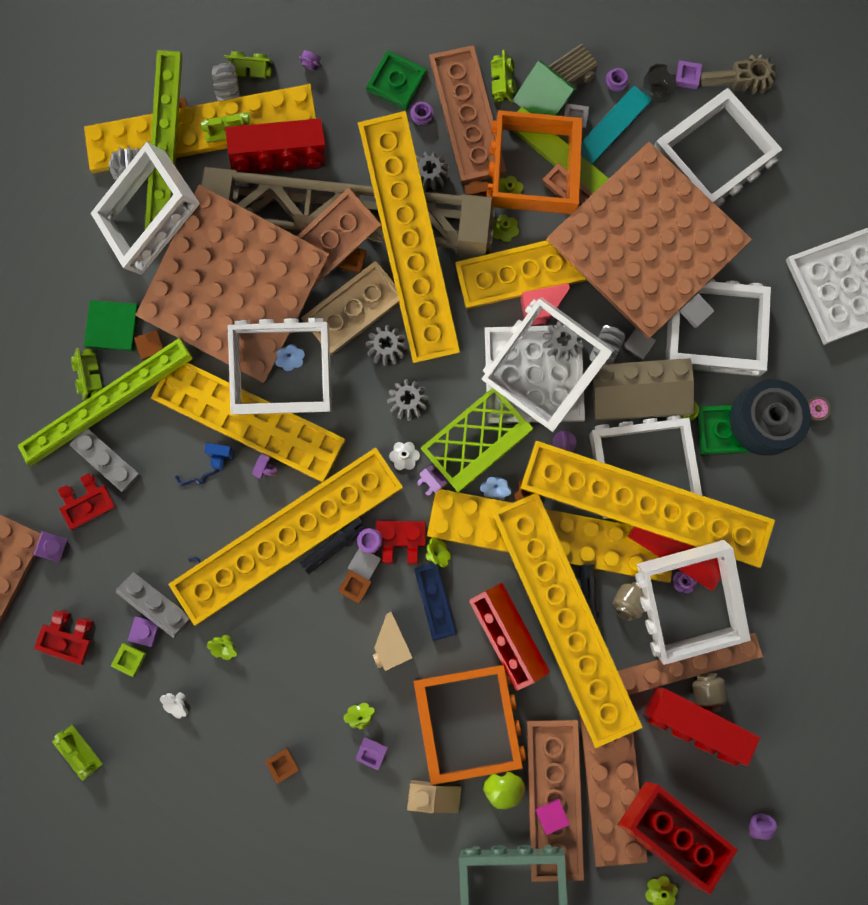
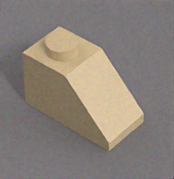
[373,612,413,671]
[407,780,461,813]

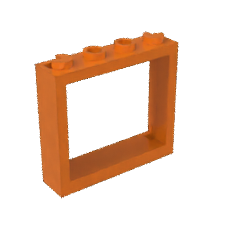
[487,110,582,214]
[414,665,526,785]

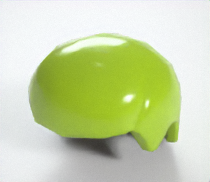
[483,771,525,810]

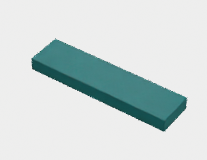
[581,86,651,165]

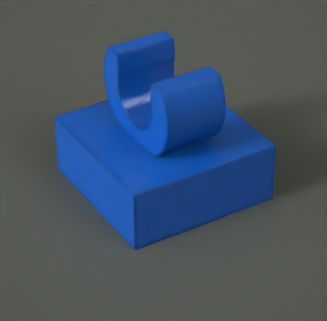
[204,443,234,470]

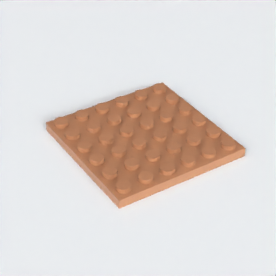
[547,142,752,340]
[135,185,330,383]

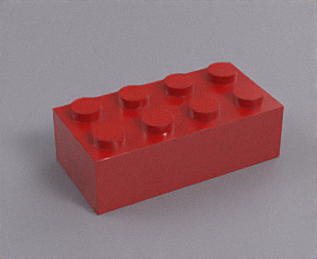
[225,118,325,174]
[643,687,761,768]
[617,782,738,895]

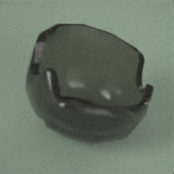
[642,64,677,102]

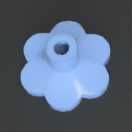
[275,344,305,371]
[480,477,511,501]

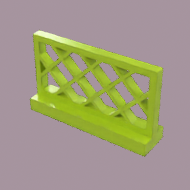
[421,388,533,493]

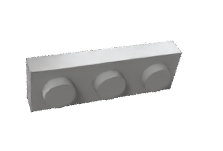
[69,428,141,493]
[116,572,190,638]

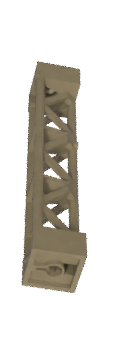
[202,167,496,258]

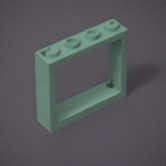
[459,845,567,905]

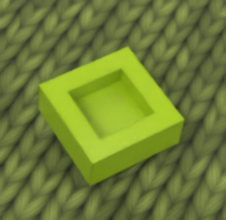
[111,643,147,677]

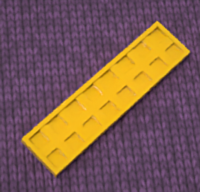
[151,363,346,482]

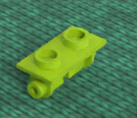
[491,50,516,103]
[224,51,274,79]
[201,112,252,143]
[71,348,103,401]
[52,724,103,781]

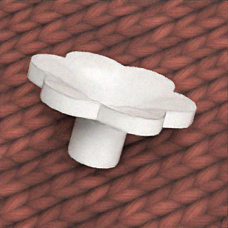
[389,442,420,470]
[160,692,188,719]

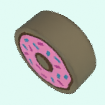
[807,397,831,422]

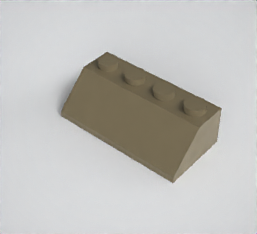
[591,358,694,421]

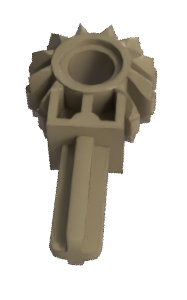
[699,54,777,96]

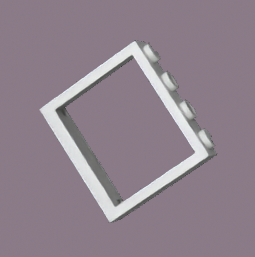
[654,88,782,207]
[91,142,200,275]
[666,279,771,376]
[482,297,614,432]
[228,318,332,414]
[589,415,702,520]
[635,540,751,665]

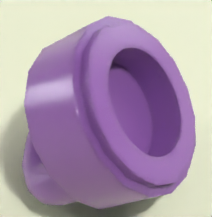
[552,430,577,452]
[252,454,277,479]
[357,528,383,553]
[749,813,777,840]

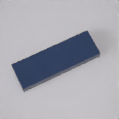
[414,563,457,641]

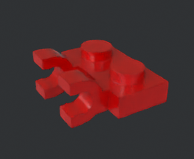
[57,473,117,530]
[376,521,425,565]
[34,610,94,665]

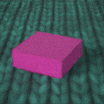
[535,799,570,835]

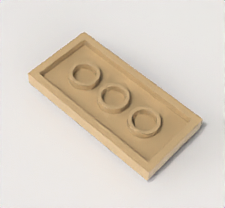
[301,261,399,356]

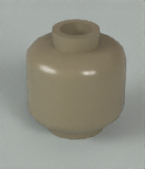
[612,582,644,621]
[692,673,728,712]

